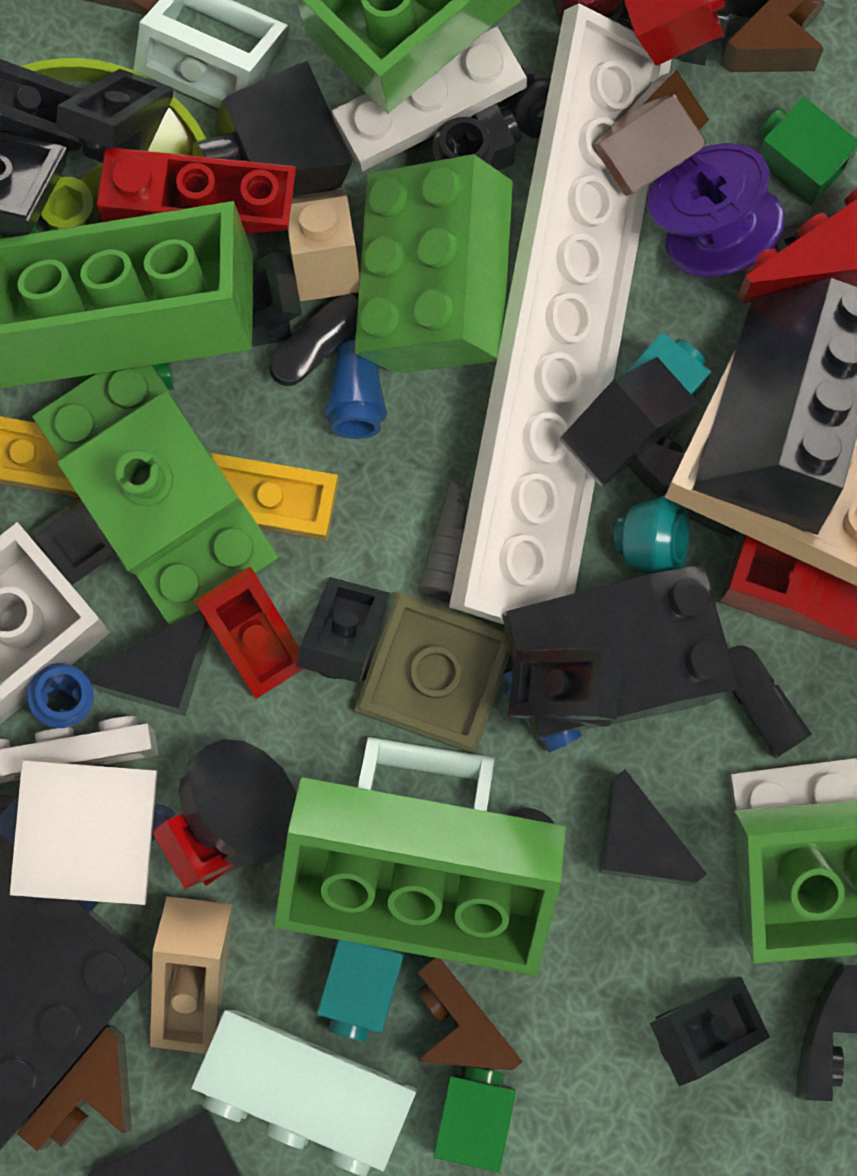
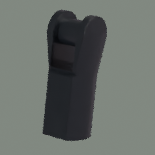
[269,293,358,386]
[728,645,812,758]

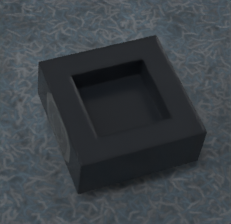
[33,497,116,585]

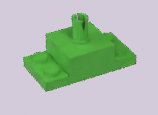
[32,365,281,626]

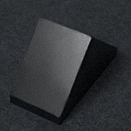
[560,357,699,487]
[85,610,211,716]
[599,769,707,886]

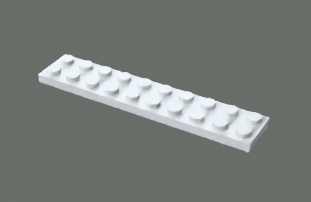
[449,4,672,624]

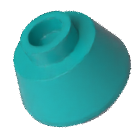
[614,495,690,575]

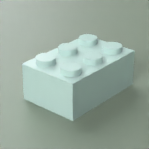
[191,1010,417,1176]

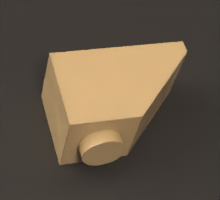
[288,189,360,302]
[150,896,232,1054]

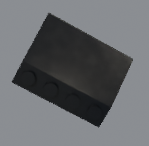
[0,841,152,1151]

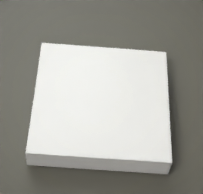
[10,760,158,905]

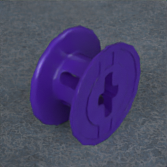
[647,143,785,278]

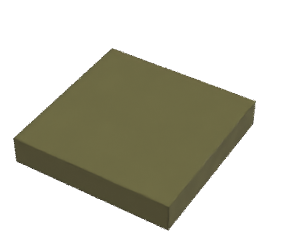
[354,592,511,754]

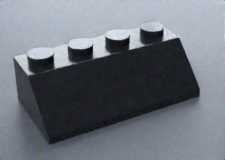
[692,278,857,535]

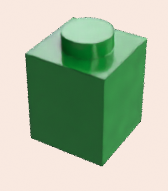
[757,96,857,206]
[433,1066,516,1173]

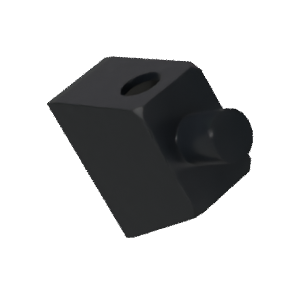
[192,61,352,197]

